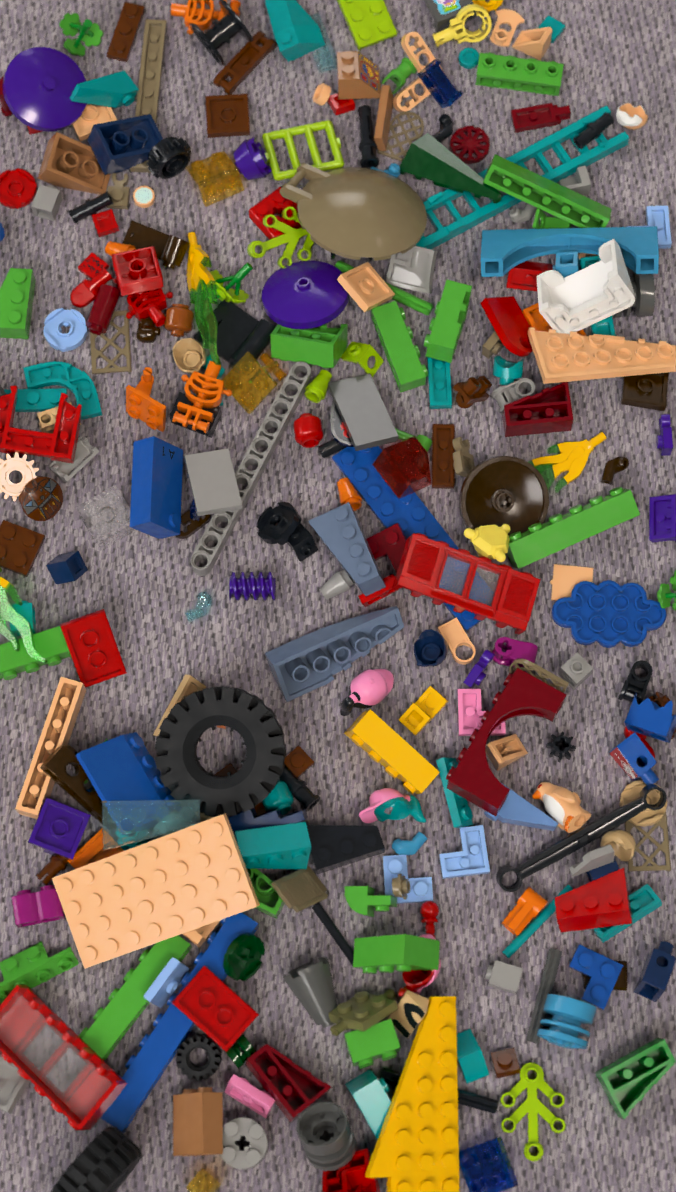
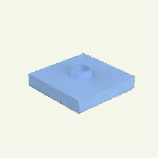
[144,957,191,1008]

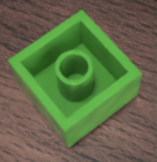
[344,1019,401,1069]

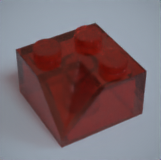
[372,436,431,499]

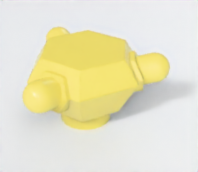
[464,524,511,562]

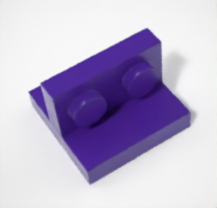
[28,797,91,860]

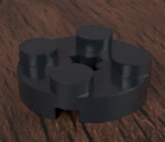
[257,502,302,545]

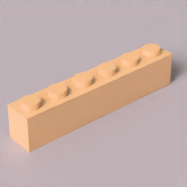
[15,677,86,819]

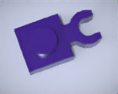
[656,414,673,456]
[463,650,495,688]

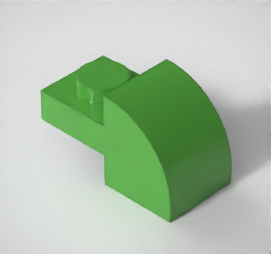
[345,886,397,917]

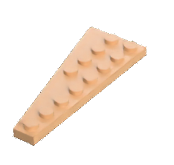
[527,327,676,384]

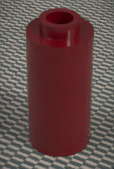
[86,284,121,335]

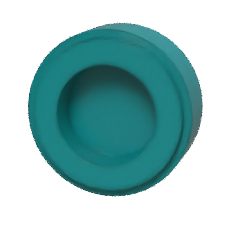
[459,48,480,69]

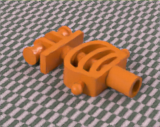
[171,0,241,34]
[172,361,232,433]

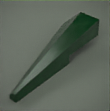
[399,133,502,204]

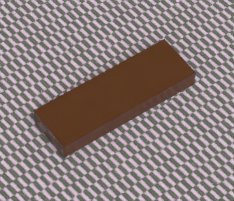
[432,424,455,489]

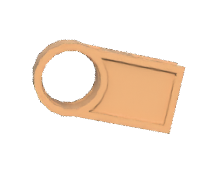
[438,617,476,665]

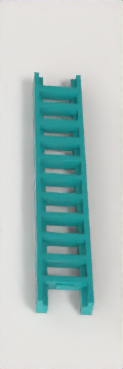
[416,105,629,249]

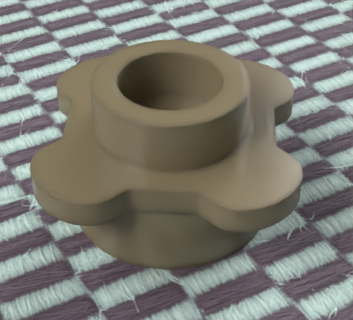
[392,874,410,900]

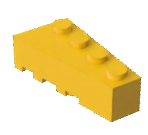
[344,709,440,794]

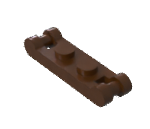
[213,31,277,95]

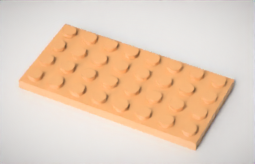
[52,813,260,969]

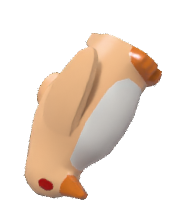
[532,782,591,833]

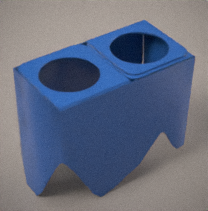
[624,692,676,743]

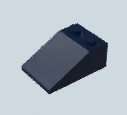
[88,114,163,175]

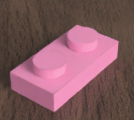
[224,1074,275,1118]

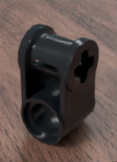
[618,660,653,704]

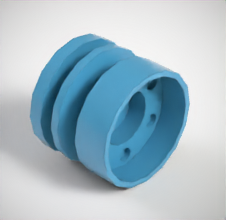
[537,994,597,1049]

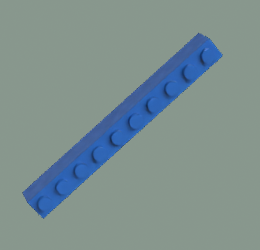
[101,912,259,1133]

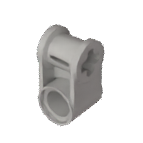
[491,378,535,415]

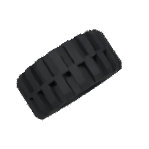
[51,1126,142,1192]

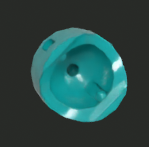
[493,355,524,385]

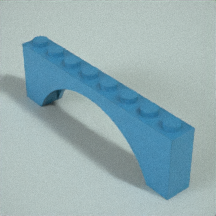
[481,226,659,277]

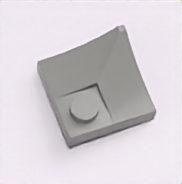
[385,245,437,294]
[0,1055,30,1114]

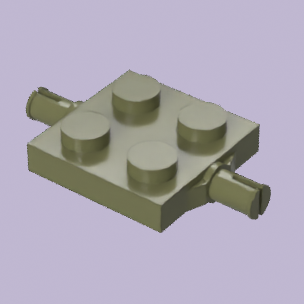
[328,989,398,1036]

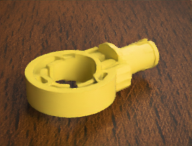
[432,4,492,47]

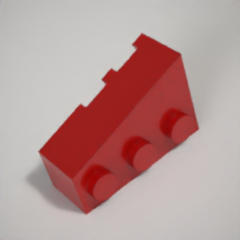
[555,868,632,933]

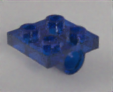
[459,1137,518,1192]

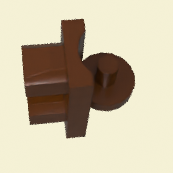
[453,376,492,409]

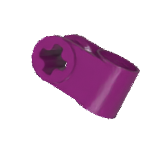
[492,637,538,672]

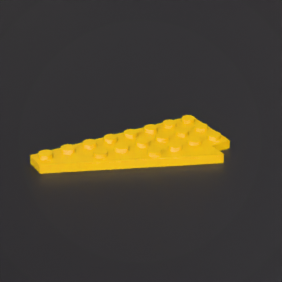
[365,996,460,1192]

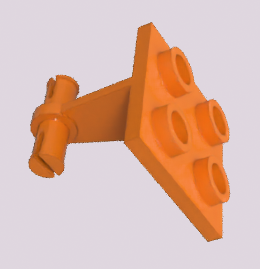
[126,367,166,432]

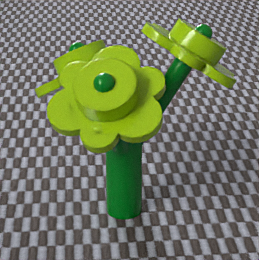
[209,262,253,303]

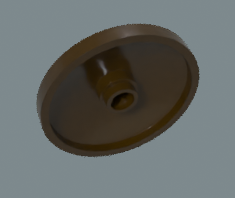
[459,456,549,535]

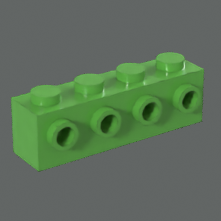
[476,53,564,96]

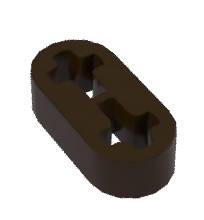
[175,506,211,539]

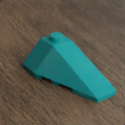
[265,0,326,62]

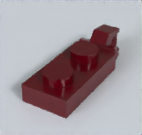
[510,103,571,133]

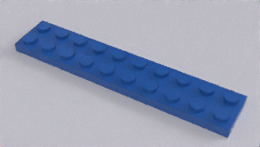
[332,445,494,632]

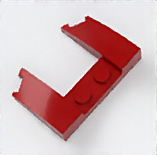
[0,386,82,464]

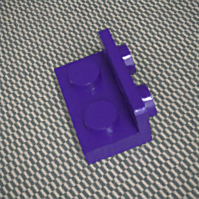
[649,494,676,542]

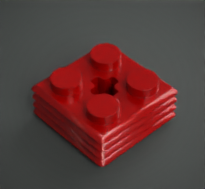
[249,187,301,240]
[112,246,164,296]

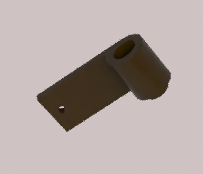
[122,220,189,270]

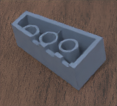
[308,502,386,597]

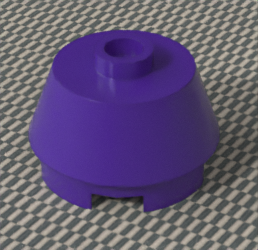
[233,137,272,180]

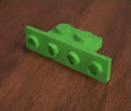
[0,941,79,1005]

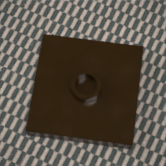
[621,372,669,411]

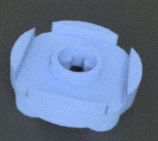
[43,308,88,352]

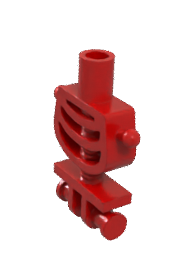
[112,278,173,327]

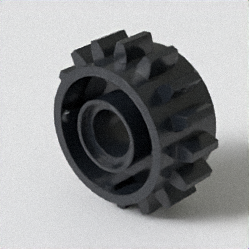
[147,137,192,179]

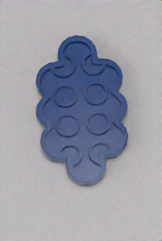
[551,580,667,648]

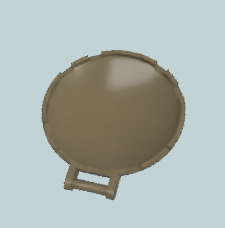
[280,163,427,261]

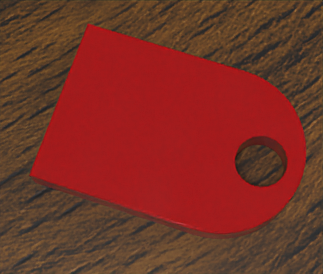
[480,296,533,357]

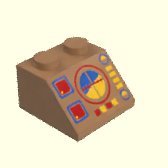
[337,51,381,100]

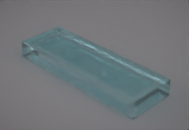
[310,13,337,74]

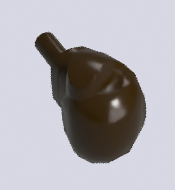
[136,317,160,343]

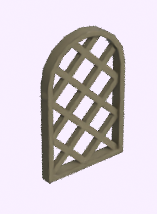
[377,111,424,162]
[509,659,569,693]

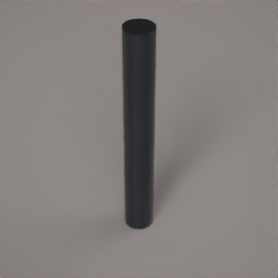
[312,902,354,966]

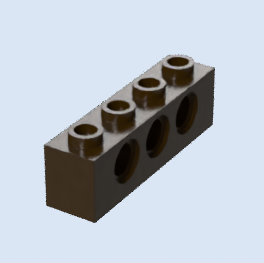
[40,745,117,831]

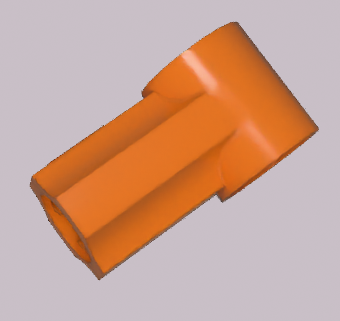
[502,886,548,937]

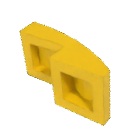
[399,686,449,735]

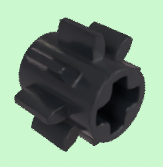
[546,732,576,762]

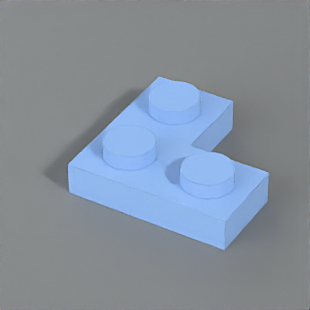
[627,206,672,249]
[439,825,490,879]
[383,855,433,904]

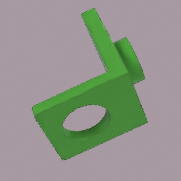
[533,208,571,229]

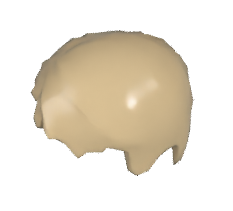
[172,338,207,374]
[601,830,636,861]

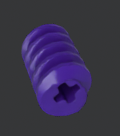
[229,572,276,601]

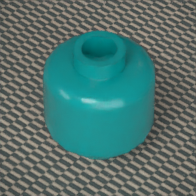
[262,781,294,815]

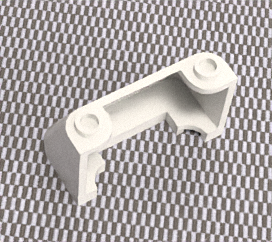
[536,239,635,334]

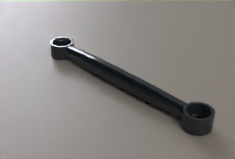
[496,784,667,892]

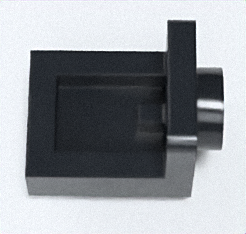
[287,523,318,562]

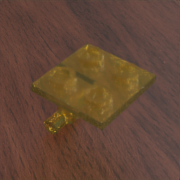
[222,352,287,414]

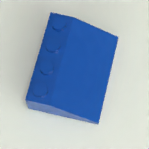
[75,732,183,836]

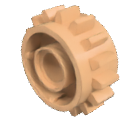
[0,452,39,501]

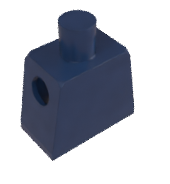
[634,941,676,1002]

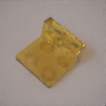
[186,151,244,207]

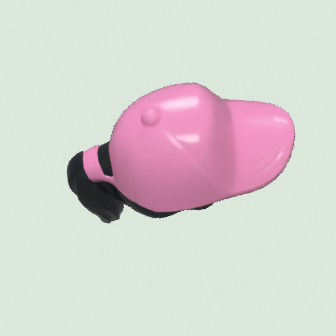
[340,669,394,716]

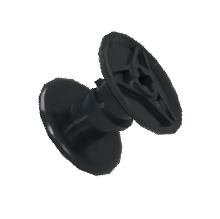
[190,0,254,66]

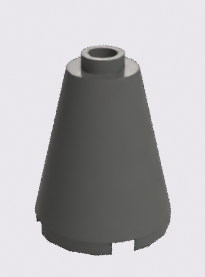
[283,956,337,1028]

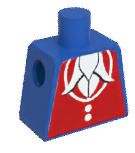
[609,732,659,785]

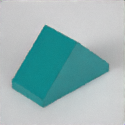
[457,1029,489,1084]

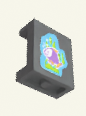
[424,0,475,32]

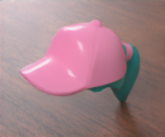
[359,788,426,824]

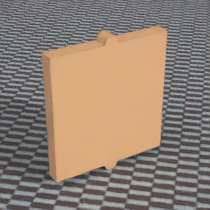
[550,564,593,601]

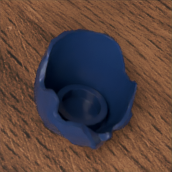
[414,629,448,667]

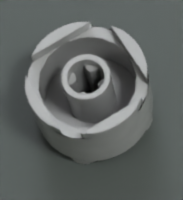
[220,1118,268,1170]

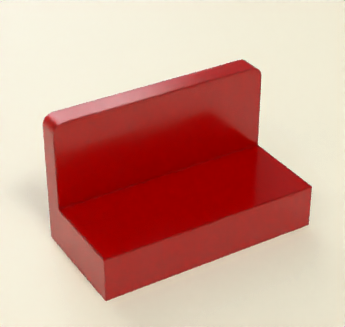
[506,261,553,291]

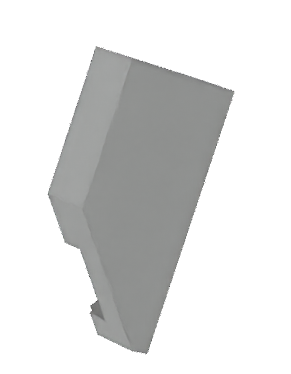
[570,844,614,877]

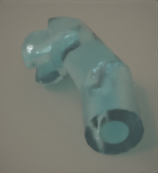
[185,592,212,623]

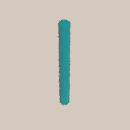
[502,885,574,959]

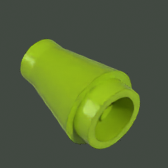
[305,370,332,403]

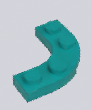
[23,361,102,420]

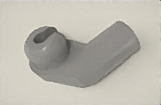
[509,203,537,223]

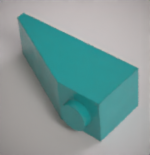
[70,70,139,108]

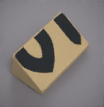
[388,990,429,1039]

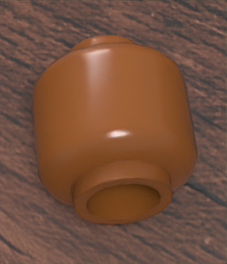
[164,304,194,337]

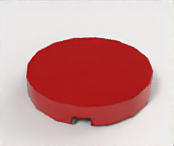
[0,168,37,209]

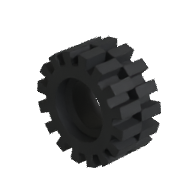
[176,1033,222,1081]

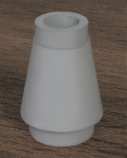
[319,569,354,600]

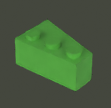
[0,268,36,339]
[424,280,472,363]
[271,324,348,368]
[353,934,440,974]

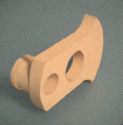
[490,9,524,47]

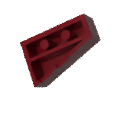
[502,382,574,437]
[245,1044,331,1123]

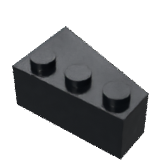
[306,825,385,874]

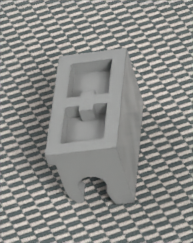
[48,436,99,483]

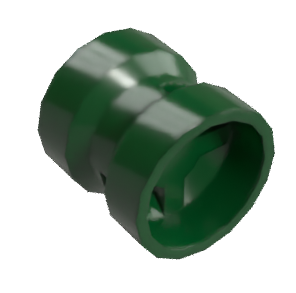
[226,1034,257,1069]

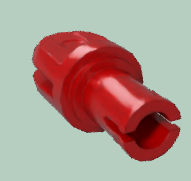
[70,268,113,308]

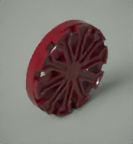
[450,126,490,164]

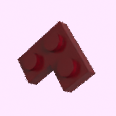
[367,523,407,573]

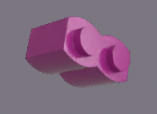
[12,885,65,928]

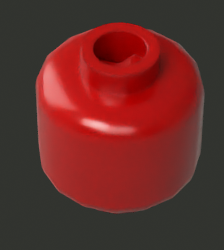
[293,413,324,448]

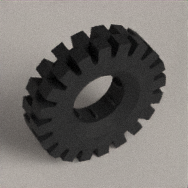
[155,687,286,817]

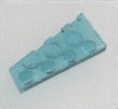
[102,800,200,851]

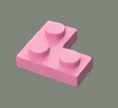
[457,689,506,736]

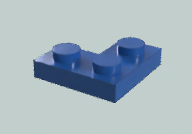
[569,944,623,1010]

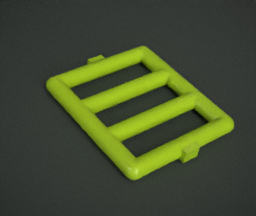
[262,120,344,181]

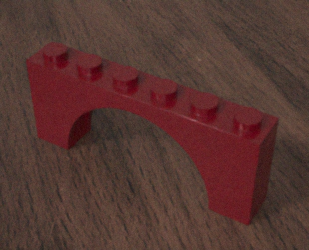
[446,668,566,816]

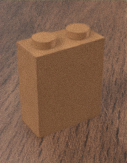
[173,1087,223,1156]

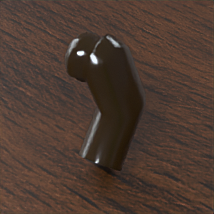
[601,457,629,485]

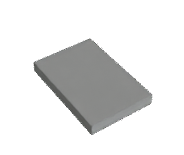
[184,448,242,516]

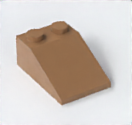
[38,132,110,195]

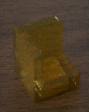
[186,1168,223,1192]

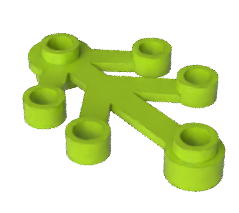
[247,207,314,268]
[500,1063,566,1162]

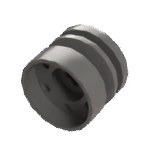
[613,272,655,318]
[296,1102,356,1171]

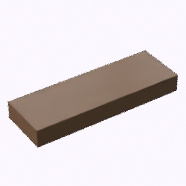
[374,85,394,151]

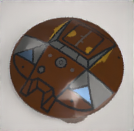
[19,476,63,521]

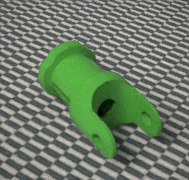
[381,57,417,94]

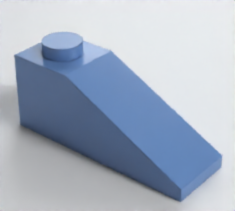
[484,782,558,831]

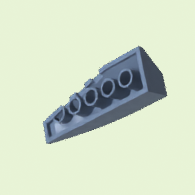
[265,606,404,702]

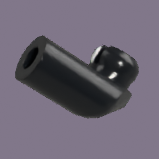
[433,114,453,143]

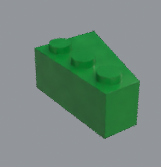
[595,1038,676,1119]

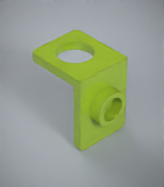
[341,341,384,377]

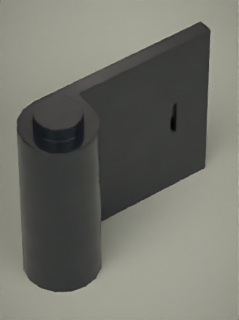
[194,300,275,373]

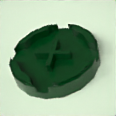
[223,933,265,981]

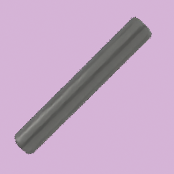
[526,948,562,1043]

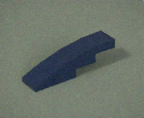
[228,808,308,832]

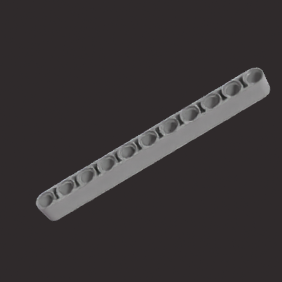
[191,361,311,576]

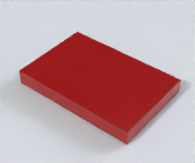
[60,609,127,688]
[172,965,259,1052]

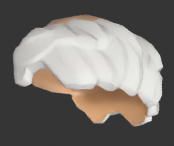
[616,103,648,130]

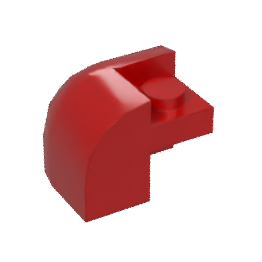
[322,1148,380,1192]

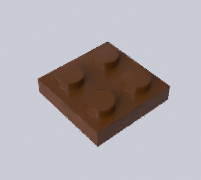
[205,94,250,138]
[0,520,45,577]

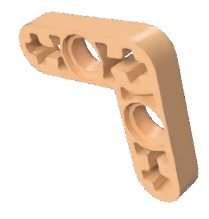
[393,32,445,112]

